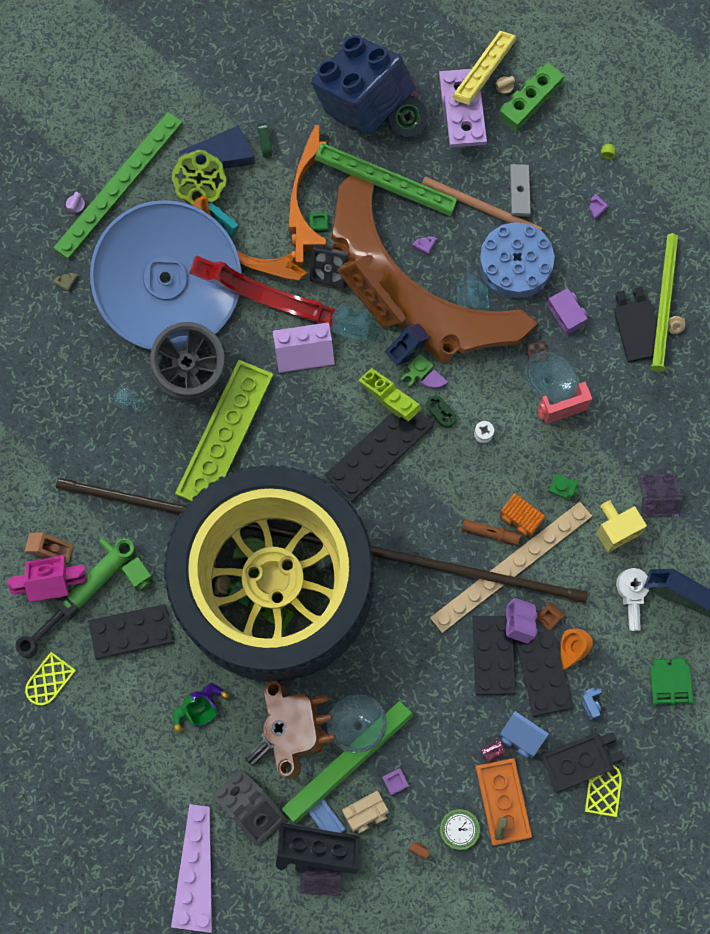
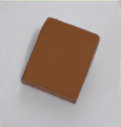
[537,602,565,631]

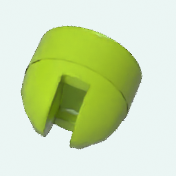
[600,144,616,159]

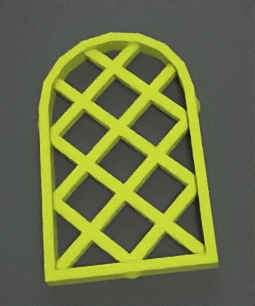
[25,652,76,705]
[585,765,622,817]

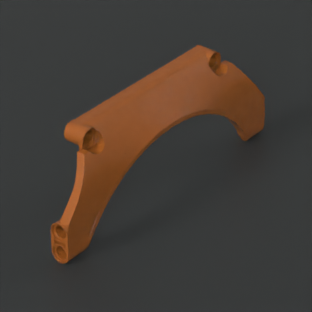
[330,175,539,364]

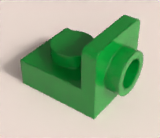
[548,474,580,501]

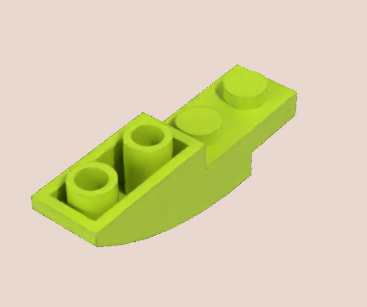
[358,368,422,421]

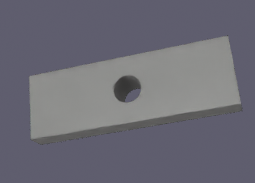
[510,164,531,217]

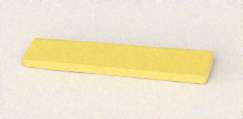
[453,31,516,105]

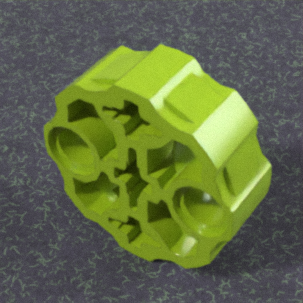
[172,150,226,205]

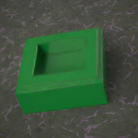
[310,213,329,232]

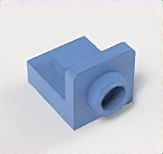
[580,688,602,721]

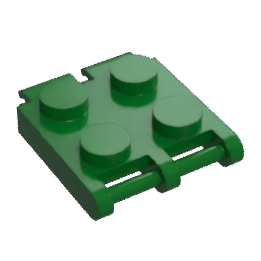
[649,658,693,706]

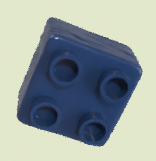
[311,35,416,134]

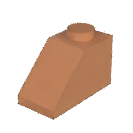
[25,533,73,563]

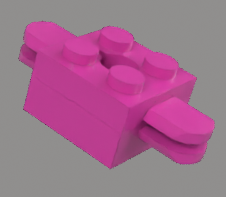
[7,555,87,602]

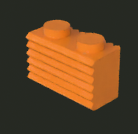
[499,493,545,537]

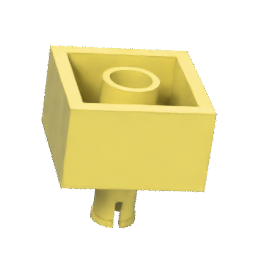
[596,500,647,553]

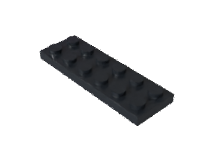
[325,411,434,503]

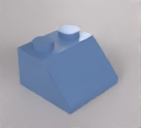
[499,711,549,759]

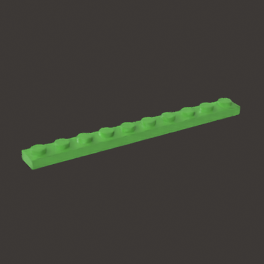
[53,112,183,260]

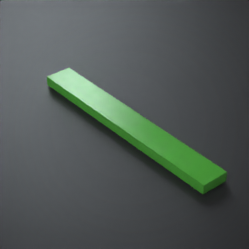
[314,143,457,216]
[282,701,414,824]

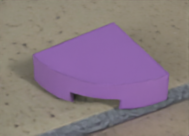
[589,194,608,220]
[412,236,437,255]
[421,370,448,388]

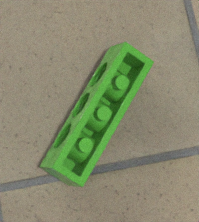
[499,62,564,132]

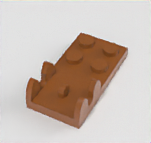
[337,255,406,328]

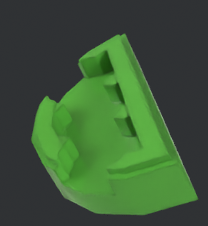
[233,538,265,559]

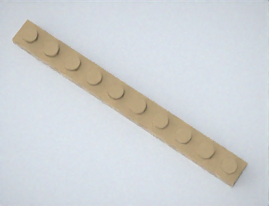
[430,502,592,633]

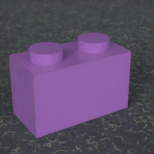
[547,288,588,335]

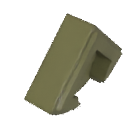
[52,273,78,292]
[495,817,507,840]

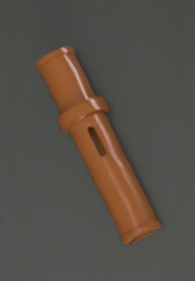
[462,519,521,546]

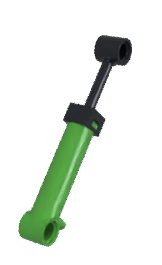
[15,538,136,659]

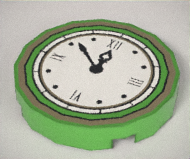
[440,809,480,850]

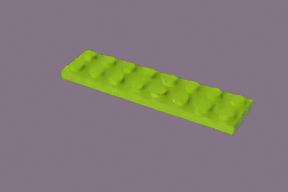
[175,360,273,502]

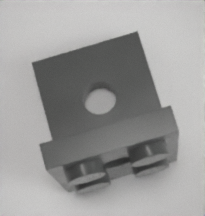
[212,769,286,847]

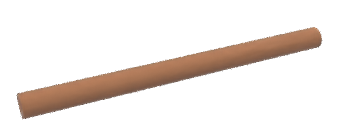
[422,176,543,231]

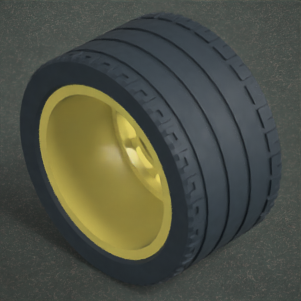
[164,465,374,682]

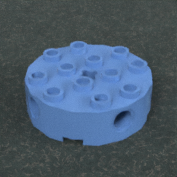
[479,222,555,299]

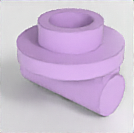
[66,192,85,213]

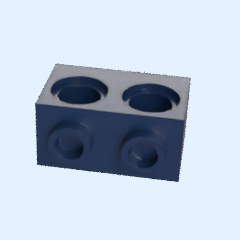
[385,324,430,366]

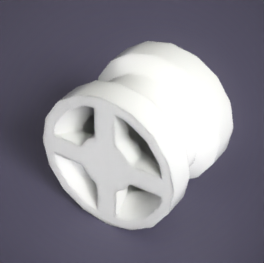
[474,421,494,443]

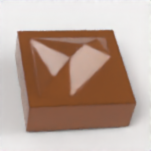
[408,842,430,860]

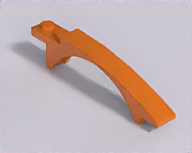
[289,125,326,268]
[193,196,307,280]

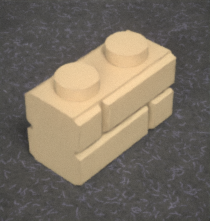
[342,791,389,834]

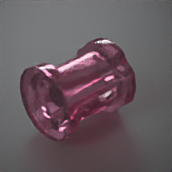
[480,738,505,763]

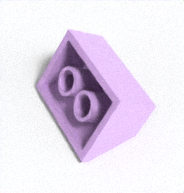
[273,323,335,373]

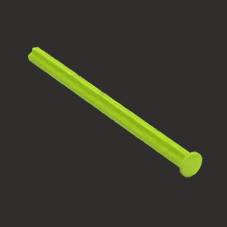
[650,233,678,372]

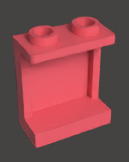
[537,382,592,424]

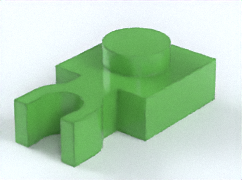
[401,354,434,388]

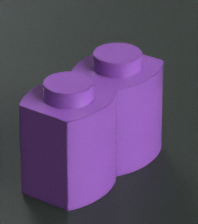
[506,597,538,644]

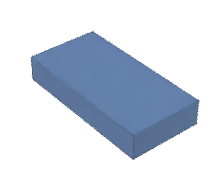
[309,799,346,833]

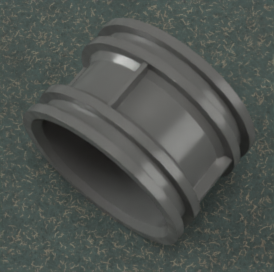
[150,322,224,401]

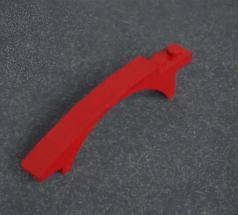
[189,256,337,328]

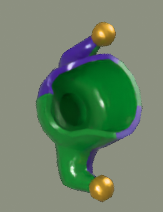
[172,683,230,732]

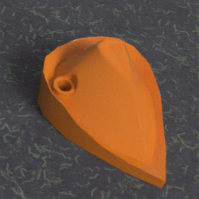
[561,628,593,671]

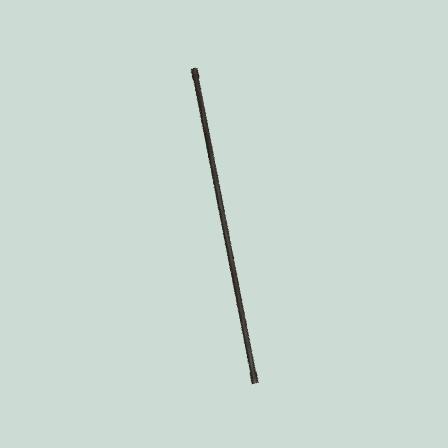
[56,478,588,603]

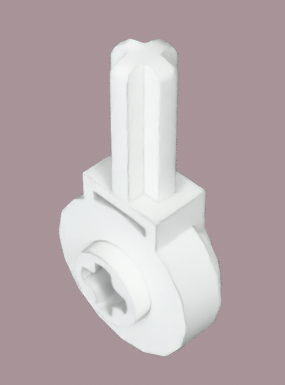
[616,568,649,631]

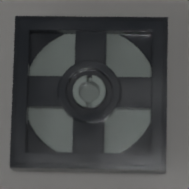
[310,244,349,289]

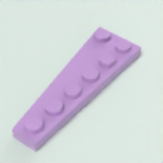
[171,804,212,933]

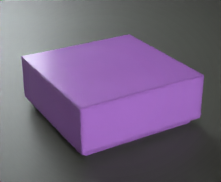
[382,768,409,795]

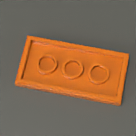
[475,758,532,846]

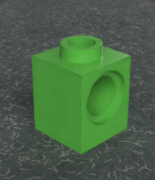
[122,557,153,591]

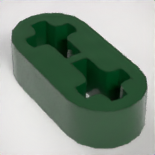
[257,123,272,157]
[426,395,456,428]

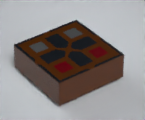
[526,341,548,363]

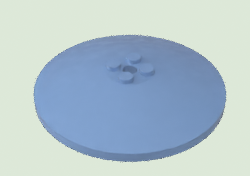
[90,200,241,351]

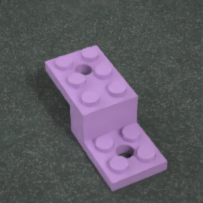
[439,69,487,148]

